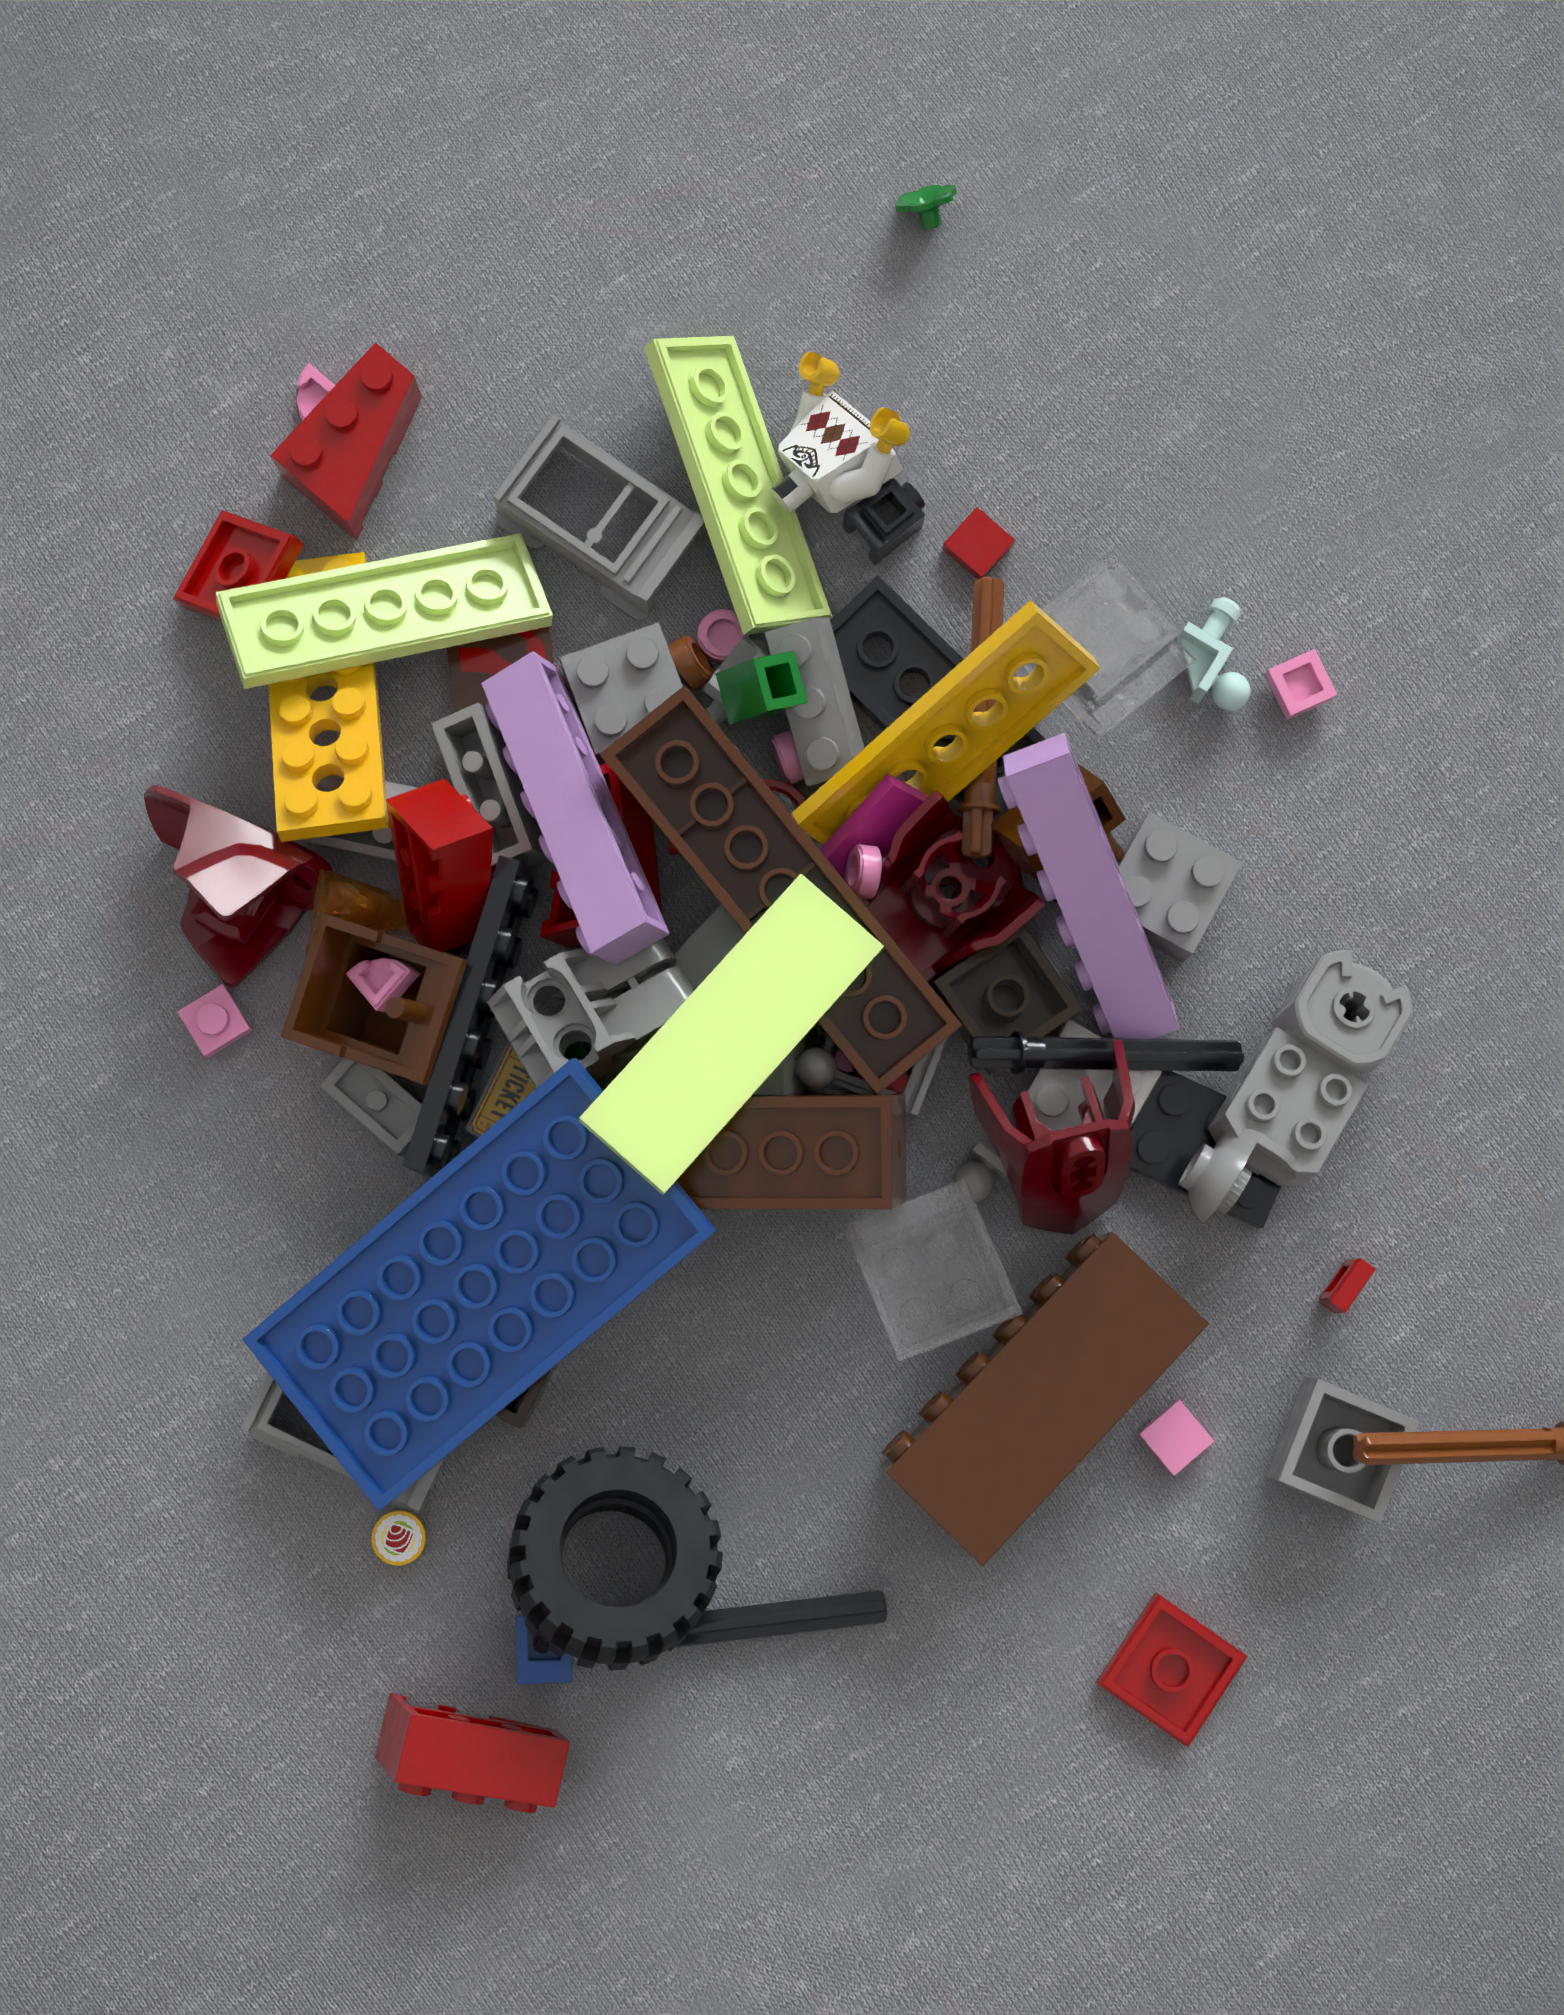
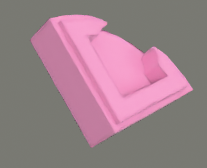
[297,363,335,421]
[346,958,420,1013]

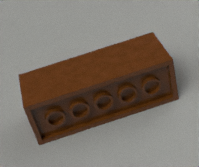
[677,1094,906,1209]
[880,1232,1209,1566]

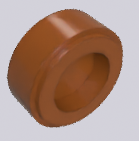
[669,635,713,689]

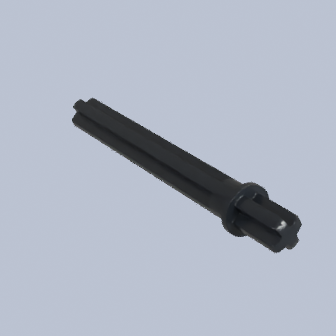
[967,1031,1244,1075]
[676,1590,887,1647]

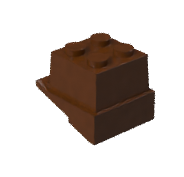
[281,913,468,1085]

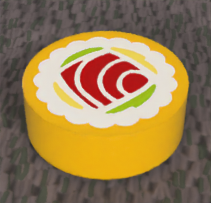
[371,1510,428,1566]

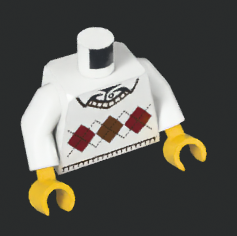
[771,351,910,514]

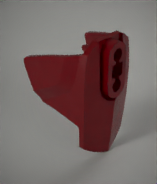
[144,785,333,988]
[861,790,1046,981]
[968,1039,1135,1235]

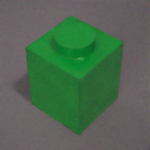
[715,651,808,725]

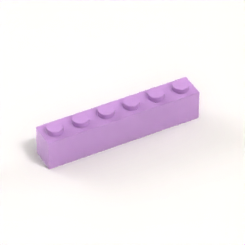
[481,651,670,965]
[998,733,1180,1039]

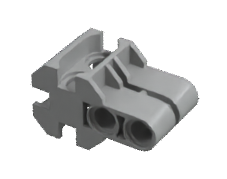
[487,938,695,1088]

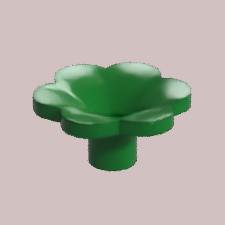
[895,185,957,229]

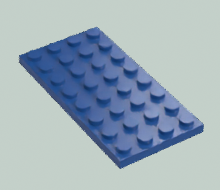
[242,1058,717,1511]

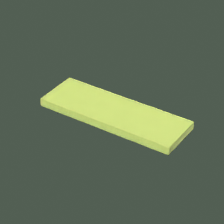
[644,336,833,635]
[216,533,553,689]
[579,874,884,1195]

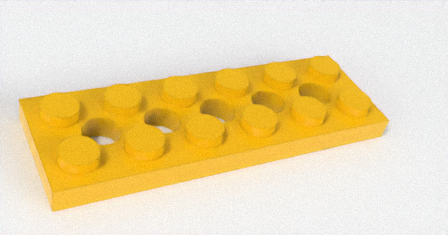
[268,552,389,842]
[792,600,1101,856]

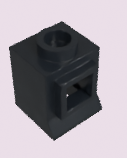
[842,478,925,565]

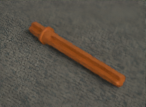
[958,577,1005,859]
[1352,1422,1564,1465]

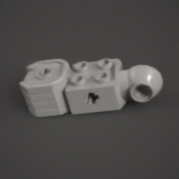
[1178,950,1413,1223]

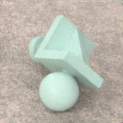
[1175,597,1251,711]

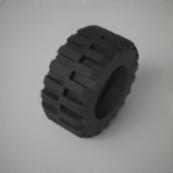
[507,1446,723,1671]

